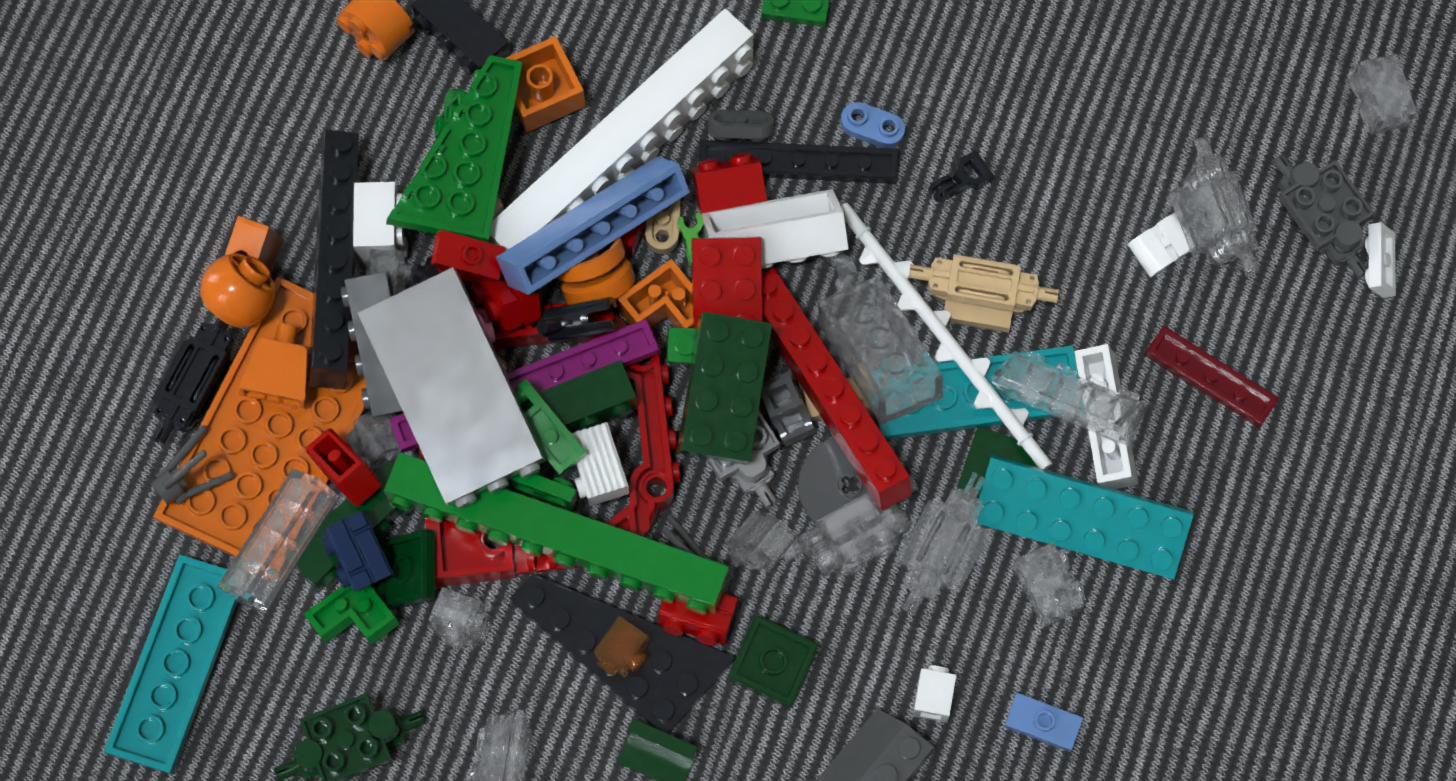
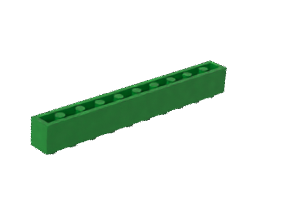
[384,452,729,615]

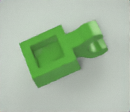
[677,212,703,276]

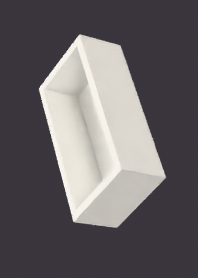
[701,189,848,269]

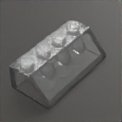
[990,351,1146,447]

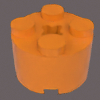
[336,0,415,60]

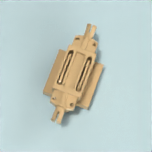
[908,254,1059,333]

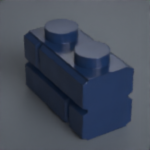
[320,510,393,592]

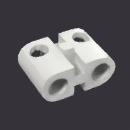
[1127,212,1198,278]

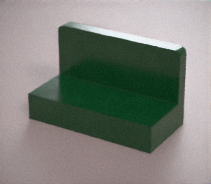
[617,718,698,781]

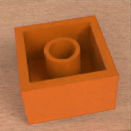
[506,36,586,133]

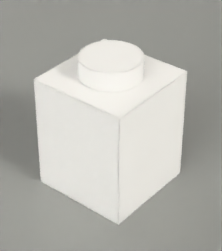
[912,665,956,723]

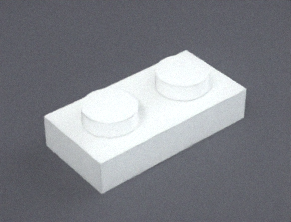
[1365,222,1396,298]

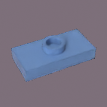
[1004,693,1083,752]

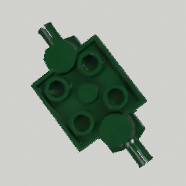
[274,693,426,781]

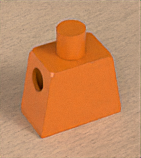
[225,216,283,271]
[239,323,307,409]

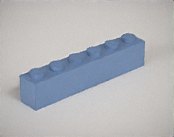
[496,156,690,295]

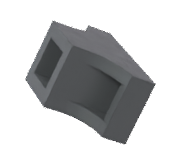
[761,371,817,447]

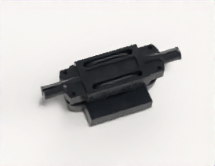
[152,318,234,446]

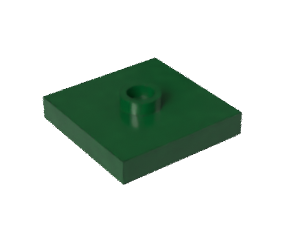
[956,426,1043,499]
[377,529,435,610]
[726,615,819,709]

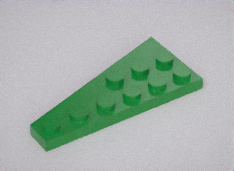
[386,55,523,242]

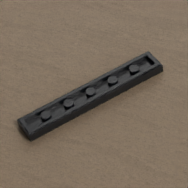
[698,139,899,184]

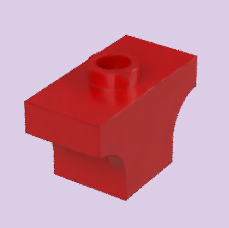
[430,230,505,282]

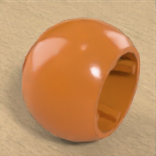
[200,253,276,328]

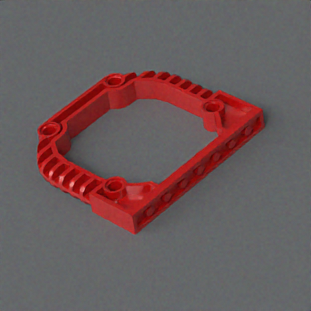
[419,302,680,587]

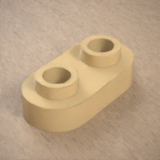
[645,199,680,254]

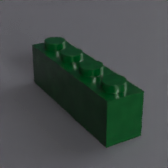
[521,360,638,433]
[286,460,414,593]

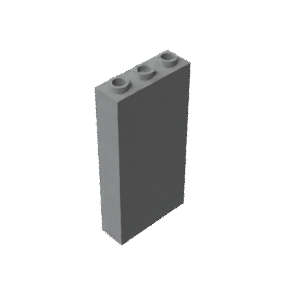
[358,267,546,509]

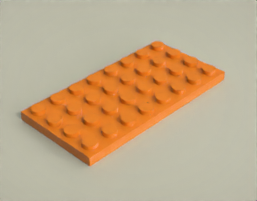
[153,276,366,578]

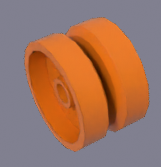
[557,237,636,305]

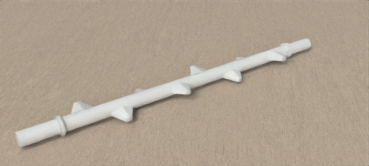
[841,203,1053,470]

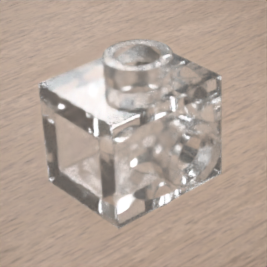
[345,413,401,469]

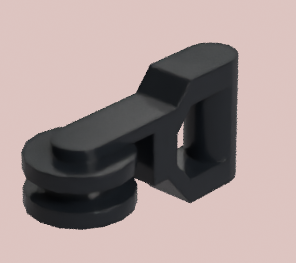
[928,151,995,202]

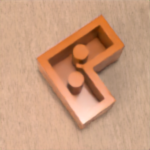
[617,259,693,328]

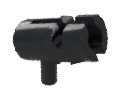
[537,297,620,343]

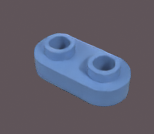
[841,102,905,149]

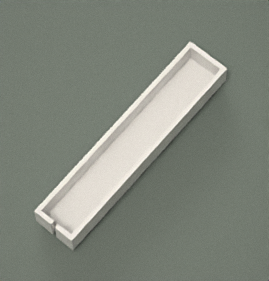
[488,9,753,251]

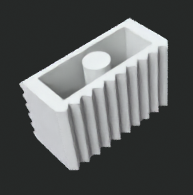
[571,422,629,506]

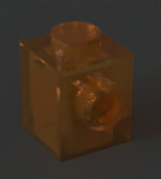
[594,616,649,677]

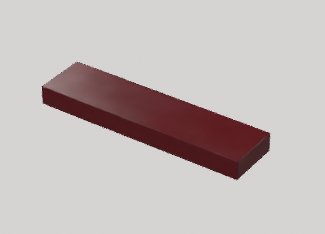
[1144,325,1280,429]

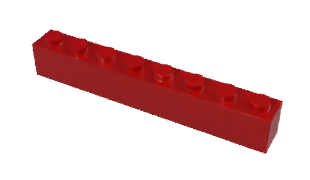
[762,268,912,511]

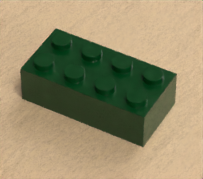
[677,312,772,465]

